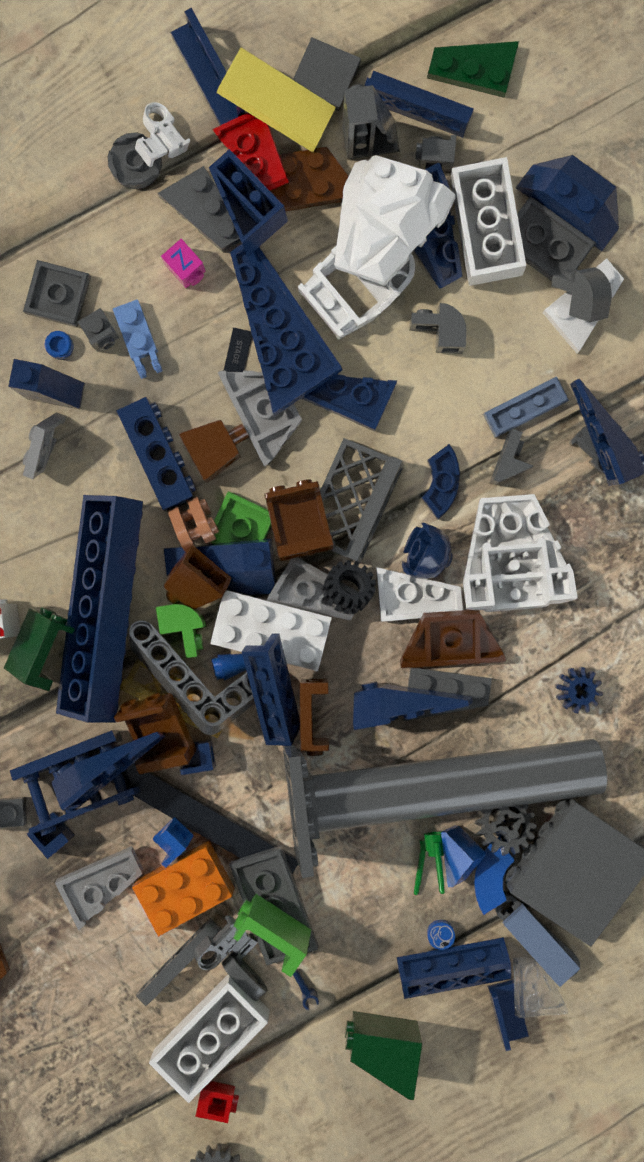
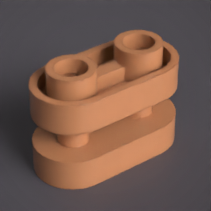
[167,496,219,552]

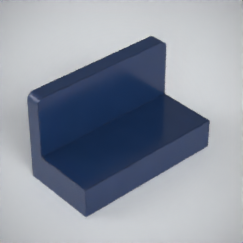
[488,979,529,1052]

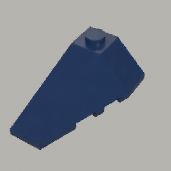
[570,379,644,486]
[164,539,276,595]

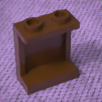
[264,479,334,562]
[300,678,329,756]
[114,693,197,775]

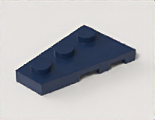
[301,374,397,432]

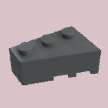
[343,84,400,159]

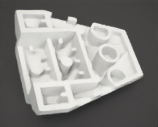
[334,155,456,286]
[463,494,578,612]

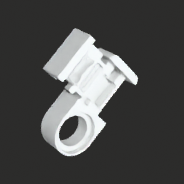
[135,102,190,168]

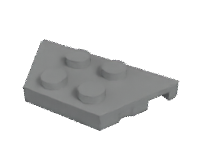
[218,371,302,467]

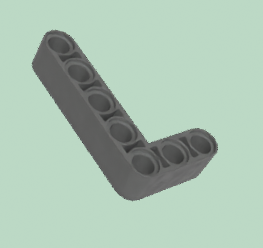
[129,620,255,735]

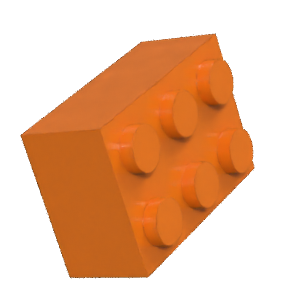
[132,840,235,937]

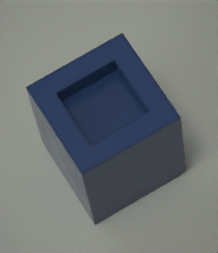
[180,739,216,775]
[27,812,75,859]

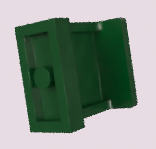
[4,607,74,691]

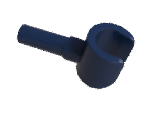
[293,969,319,1010]

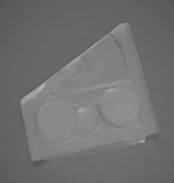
[513,957,568,1018]

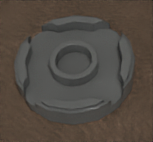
[107,132,162,189]

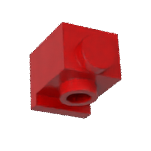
[195,1081,239,1123]

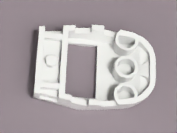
[298,246,415,340]

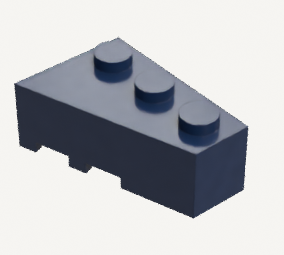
[209,149,288,257]

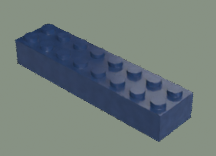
[56,495,143,723]

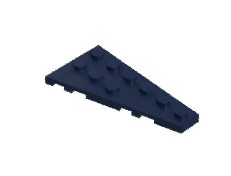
[230,244,343,416]

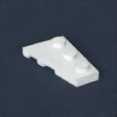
[543,259,624,354]
[376,567,463,622]

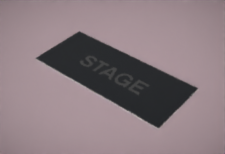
[223,327,252,372]

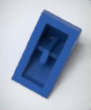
[441,825,486,888]

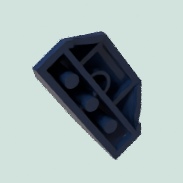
[516,155,619,251]

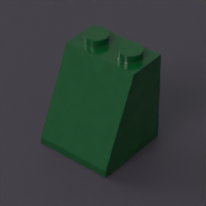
[345,1011,422,1100]

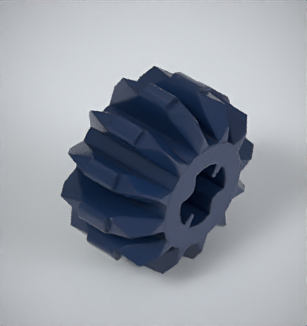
[555,667,603,714]

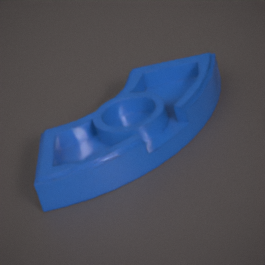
[475,837,515,915]

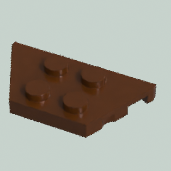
[270,146,349,212]
[400,610,506,668]

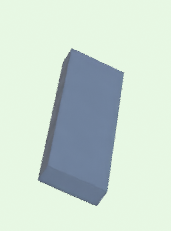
[483,376,569,438]
[503,904,580,987]

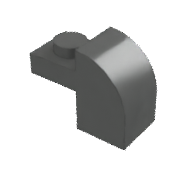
[552,267,612,322]
[409,303,466,354]

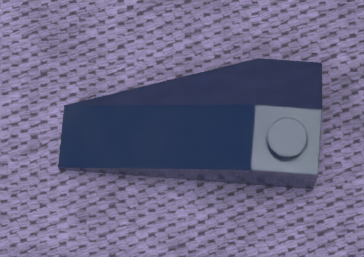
[414,163,463,289]
[353,681,473,730]
[52,732,166,811]

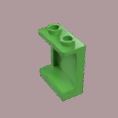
[233,894,311,977]

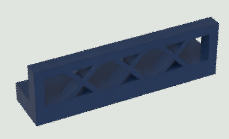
[171,7,245,125]
[365,71,474,138]
[242,633,300,746]
[396,937,511,999]

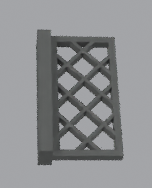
[320,438,404,564]

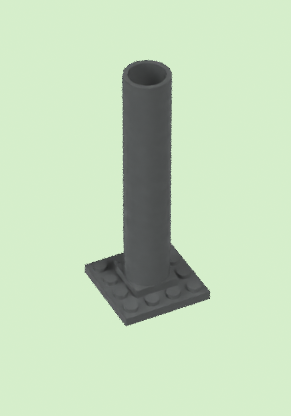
[283,739,607,878]

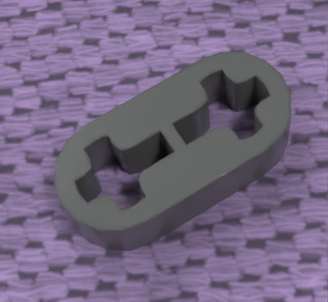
[222,952,268,1001]

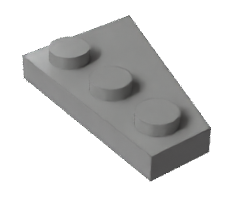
[267,558,358,621]
[55,846,143,931]

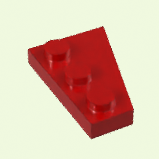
[212,113,289,191]

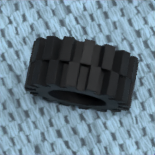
[323,560,376,614]

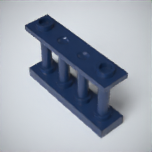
[9,730,141,836]

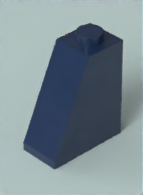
[8,359,85,410]

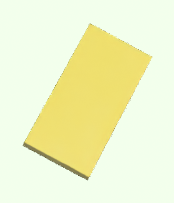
[217,47,336,152]

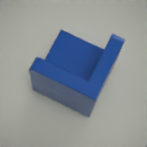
[153,817,194,868]

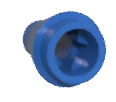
[211,654,246,681]

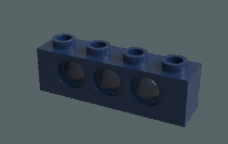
[116,397,197,512]

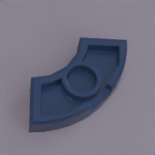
[421,444,460,520]

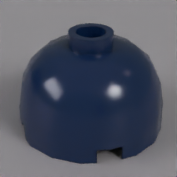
[402,522,453,579]

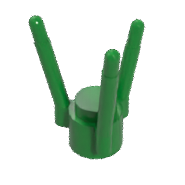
[414,832,445,895]

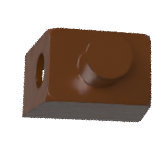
[179,420,249,483]
[164,545,232,610]

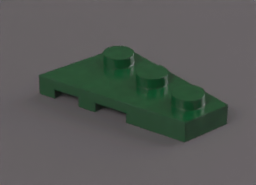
[427,41,519,98]

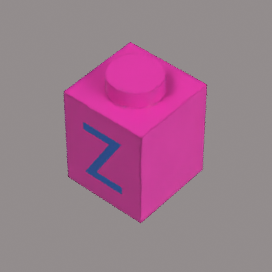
[161,238,206,288]

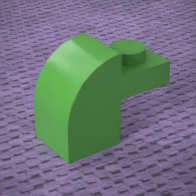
[156,604,207,658]

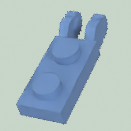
[113,299,163,379]

